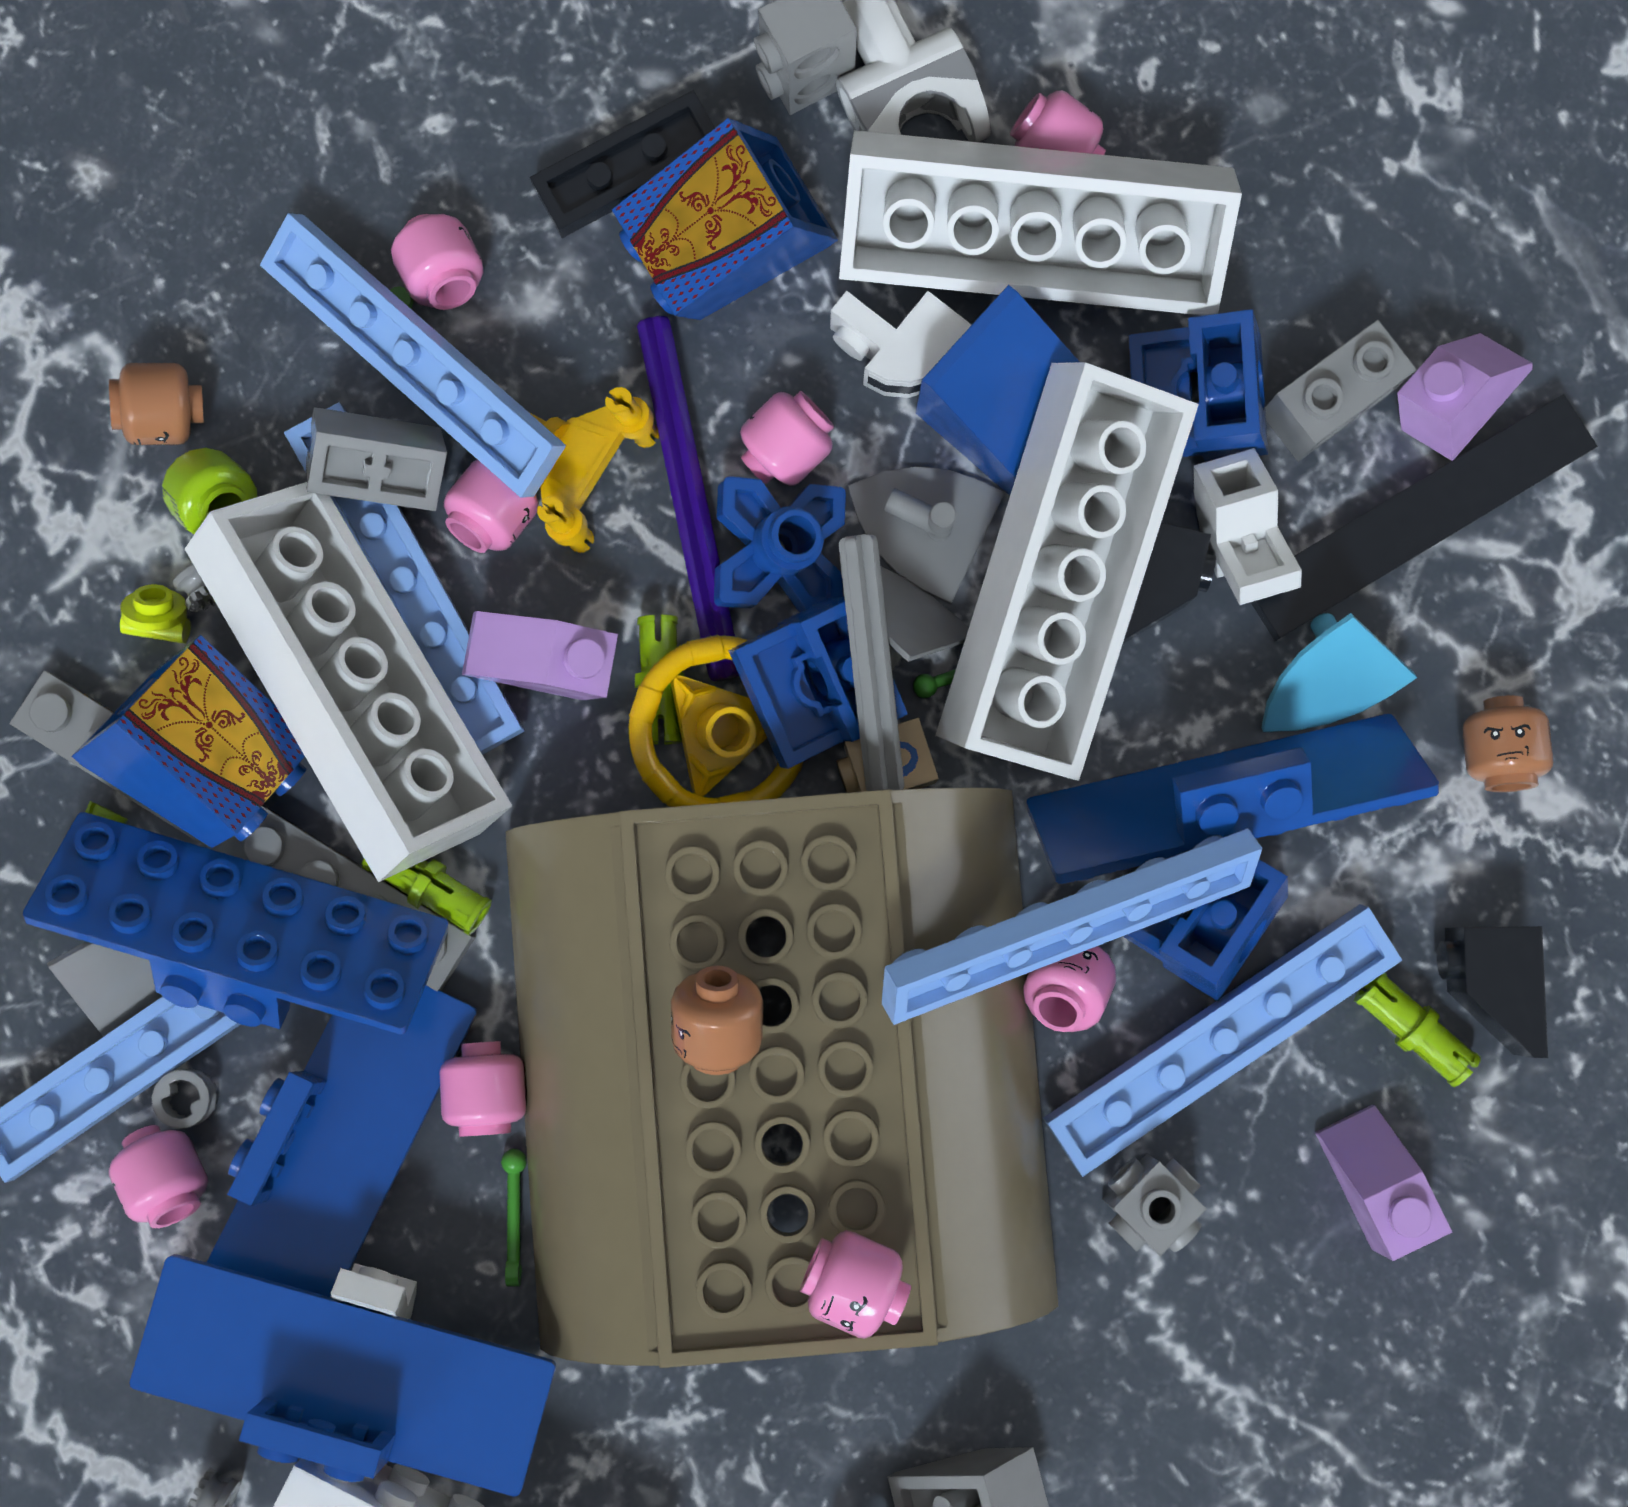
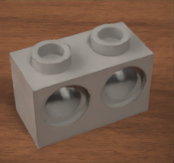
[754,0,857,115]
[1265,320,1417,462]

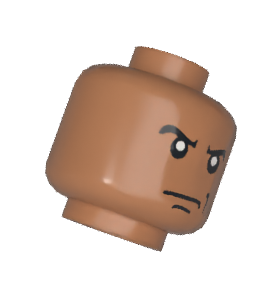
[109,363,204,445]
[1462,695,1553,792]
[671,966,763,1075]

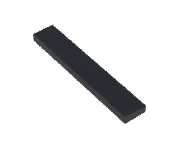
[1251,394,1598,641]

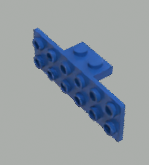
[1026,714,1439,884]
[23,812,448,1034]
[207,985,477,1298]
[130,1254,556,1497]

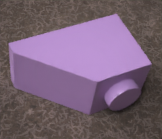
[1397,333,1532,461]
[462,611,618,700]
[1315,1105,1452,1261]

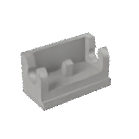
[306,407,447,511]

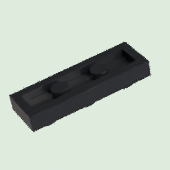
[530,90,715,238]

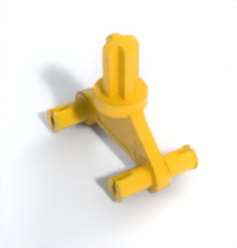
[529,387,659,553]

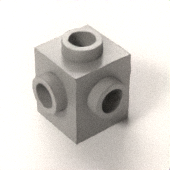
[1102,1154,1207,1257]

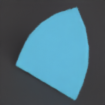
[1261,613,1417,732]

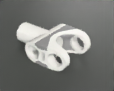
[836,0,991,142]

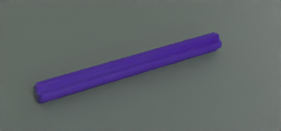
[637,316,739,681]

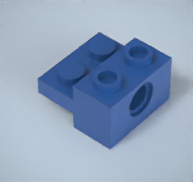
[1129,309,1268,462]
[728,596,908,769]
[1123,860,1288,1001]

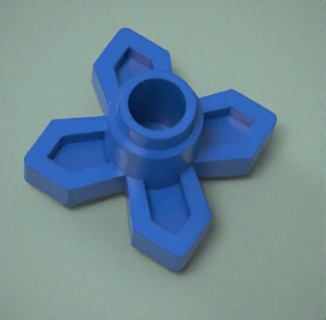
[714,476,846,612]

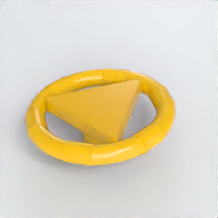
[629,635,804,807]

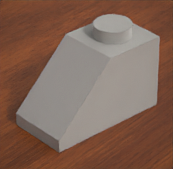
[887,1447,1049,1507]

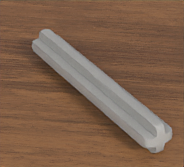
[839,534,905,791]

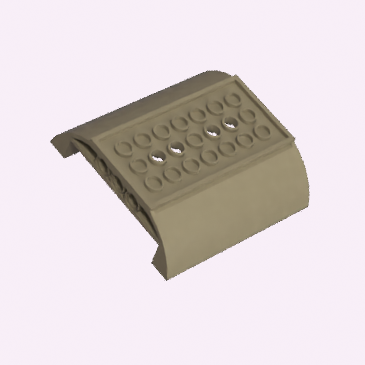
[505,788,1059,1368]

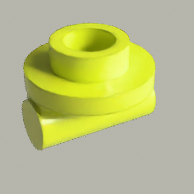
[120,584,191,644]

